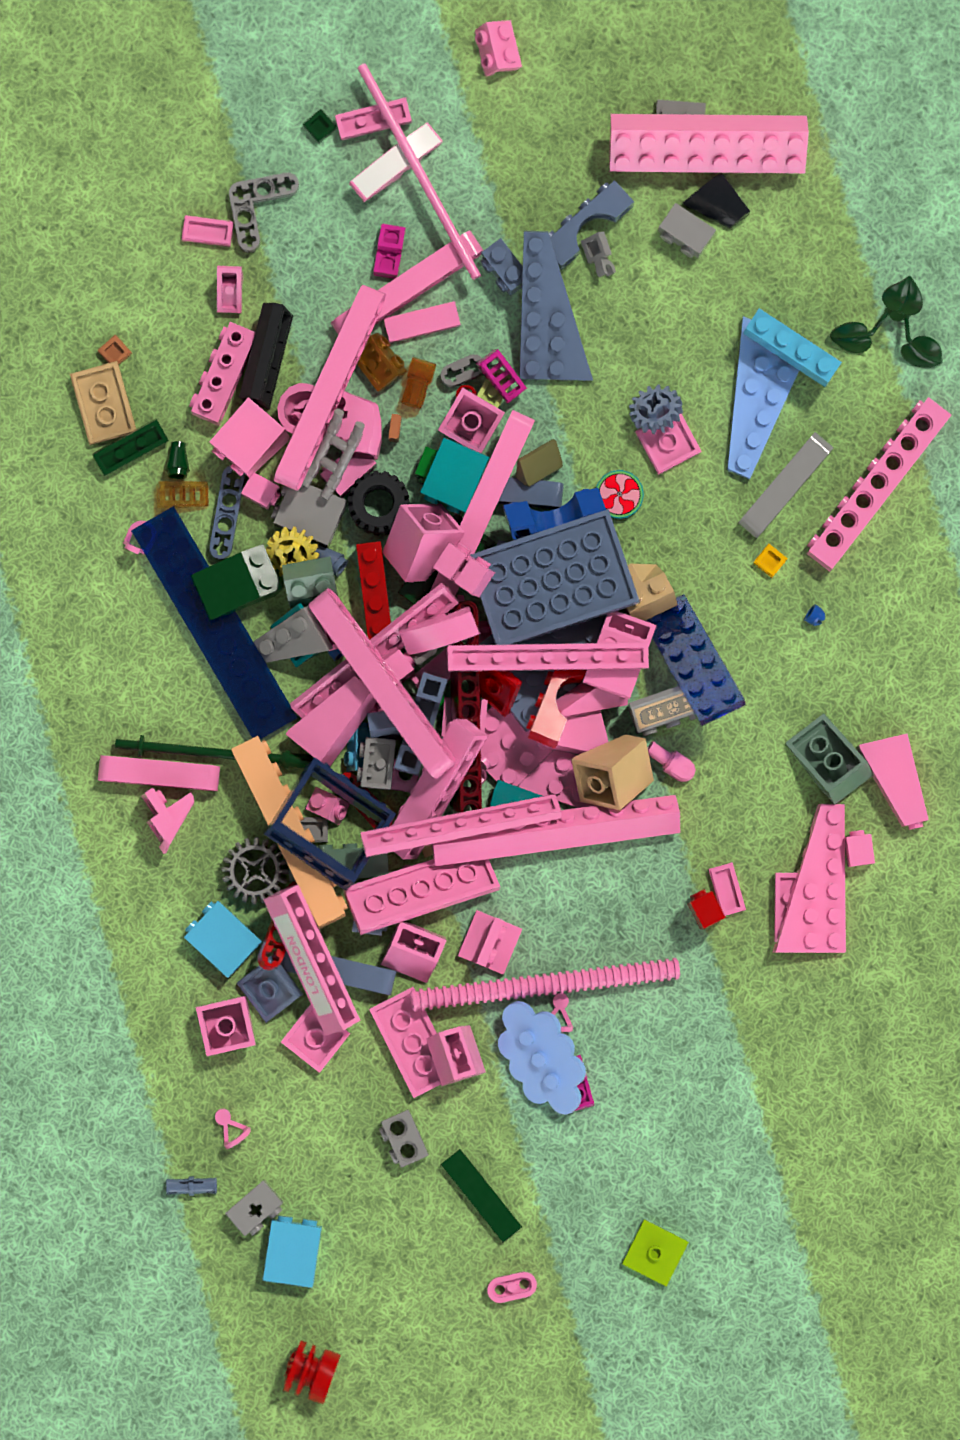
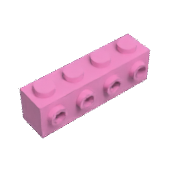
[189,322,256,426]

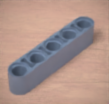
[471,475,564,509]
[281,951,397,995]

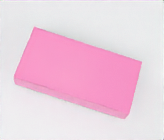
[182,215,234,247]
[708,862,746,916]

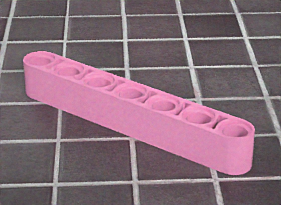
[331,231,484,335]

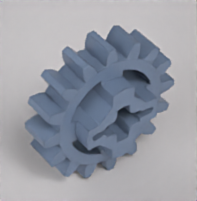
[629,384,683,434]

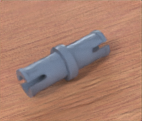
[166,1176,217,1196]

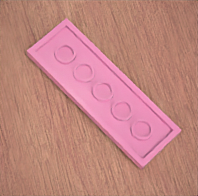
[343,859,500,935]

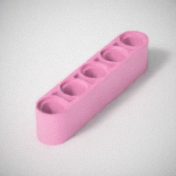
[97,755,220,791]

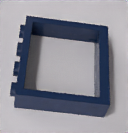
[264,758,396,891]

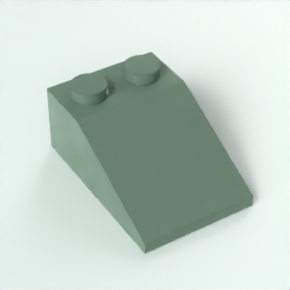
[785,713,873,805]

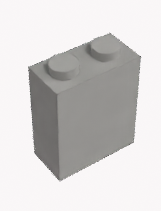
[271,485,348,548]

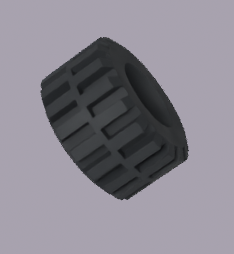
[348,471,410,535]

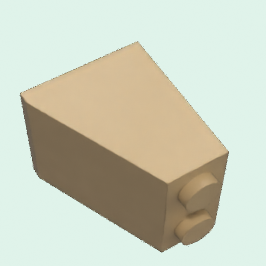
[571,734,654,810]

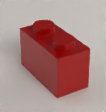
[687,889,726,930]

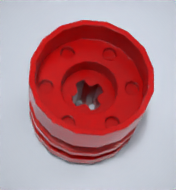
[283,1340,341,1404]

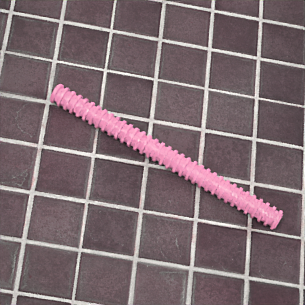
[410,958,680,1012]

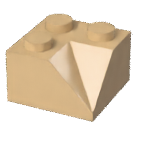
[624,563,678,621]

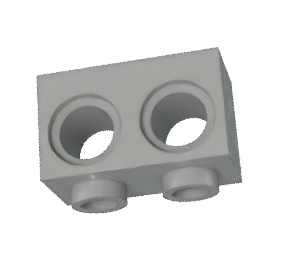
[379,1109,429,1168]

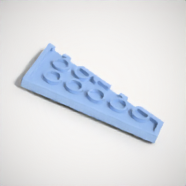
[727,316,799,480]

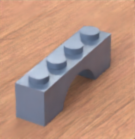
[549,180,634,271]
[394,672,447,776]

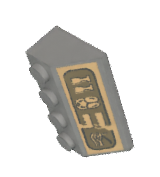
[627,671,731,737]

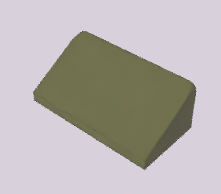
[516,439,563,487]

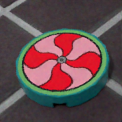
[596,470,644,520]

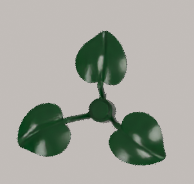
[829,276,943,368]

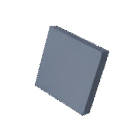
[237,956,303,1022]

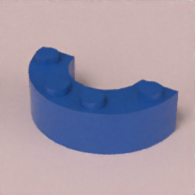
[503,488,606,540]

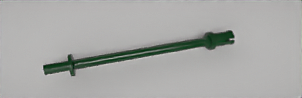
[115,735,313,770]

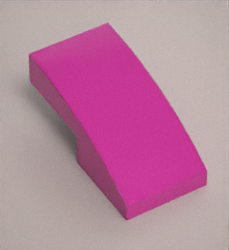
[373,224,406,279]

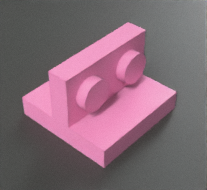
[458,910,522,975]

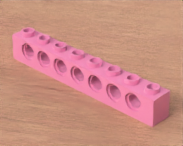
[807,397,951,572]

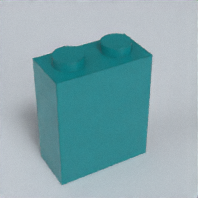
[420,437,490,514]

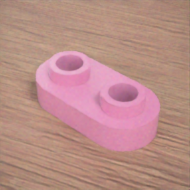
[487,1271,537,1303]

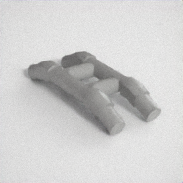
[302,409,365,501]

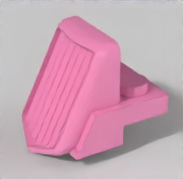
[141,788,194,854]

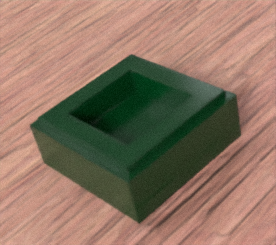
[302,109,337,144]

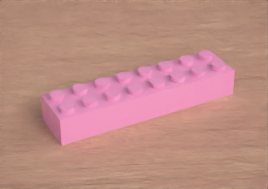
[609,114,809,173]

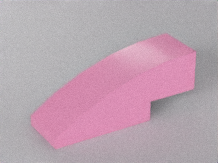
[399,606,480,655]

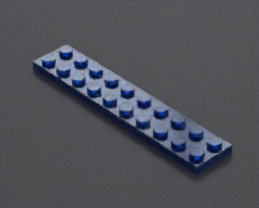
[131,506,298,740]

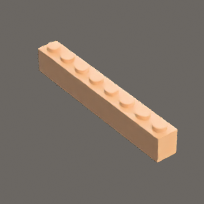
[231,736,348,929]

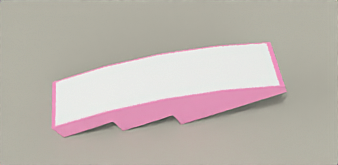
[349,122,443,202]

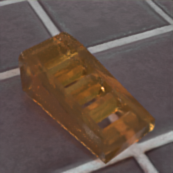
[156,481,209,508]

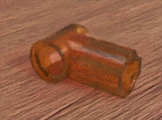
[401,357,436,409]

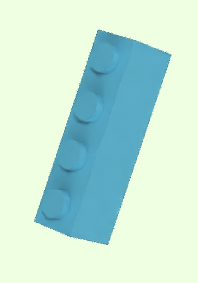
[743,308,842,387]

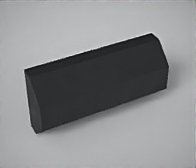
[239,303,293,410]

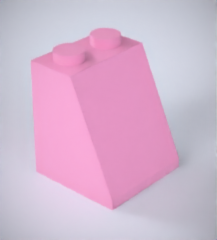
[210,397,291,478]
[382,503,465,583]

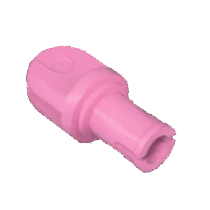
[647,741,696,782]

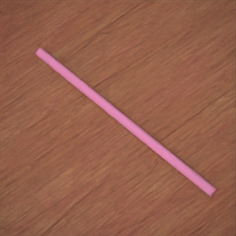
[357,63,481,280]

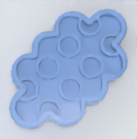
[498,1001,586,1115]

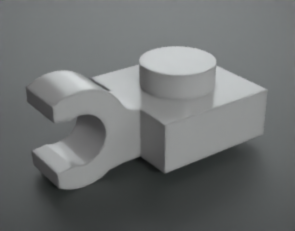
[581,232,616,277]

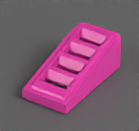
[476,349,527,403]

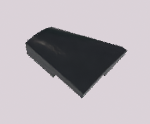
[683,173,750,229]

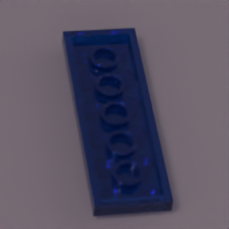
[645,594,746,726]

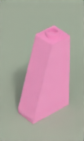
[286,676,377,766]
[857,734,929,830]

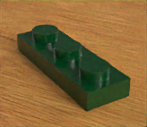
[92,418,169,476]

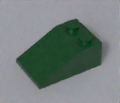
[191,544,283,621]

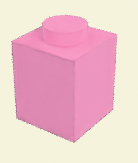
[241,473,281,510]
[845,830,875,867]

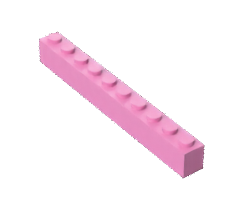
[432,795,680,866]

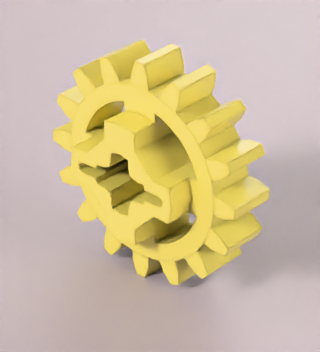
[266,526,319,577]

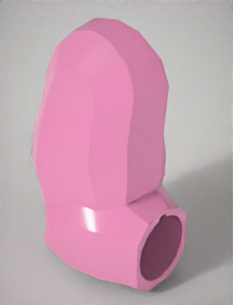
[277,383,382,460]

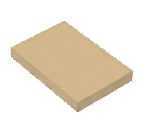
[70,361,136,445]

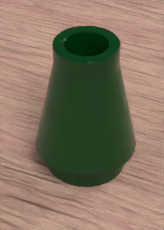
[165,441,190,479]

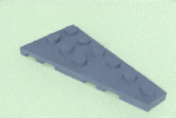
[520,231,593,381]

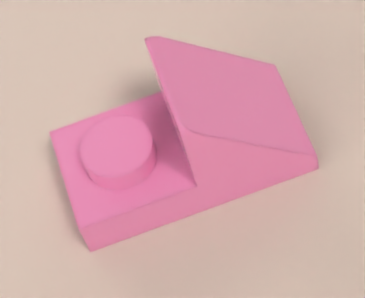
[217,266,244,313]

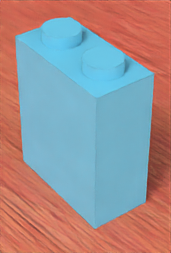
[184,901,263,978]
[263,1215,322,1288]

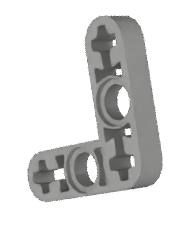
[229,173,299,253]

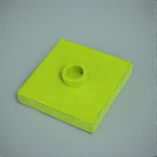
[622,1219,689,1287]

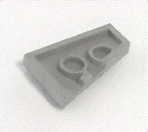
[253,606,333,663]

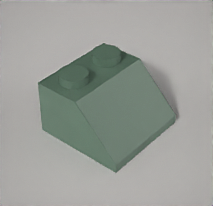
[282,556,338,609]

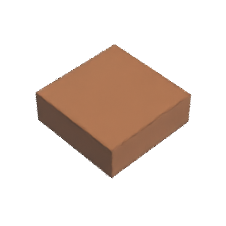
[97,334,132,365]
[389,414,402,442]

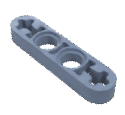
[210,465,245,560]

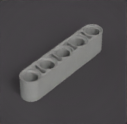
[738,432,834,538]

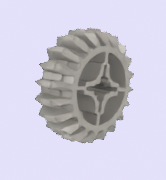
[222,837,289,904]

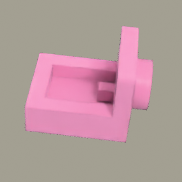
[305,787,350,825]

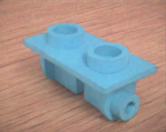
[344,722,370,772]

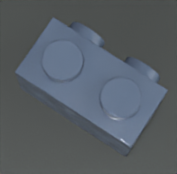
[480,238,523,297]

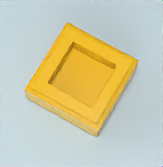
[753,544,788,578]

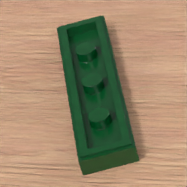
[441,1149,522,1242]

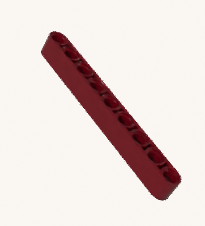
[449,601,482,814]

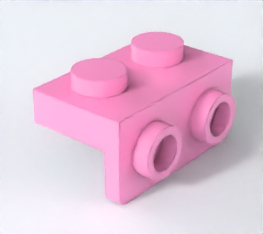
[475,20,522,76]

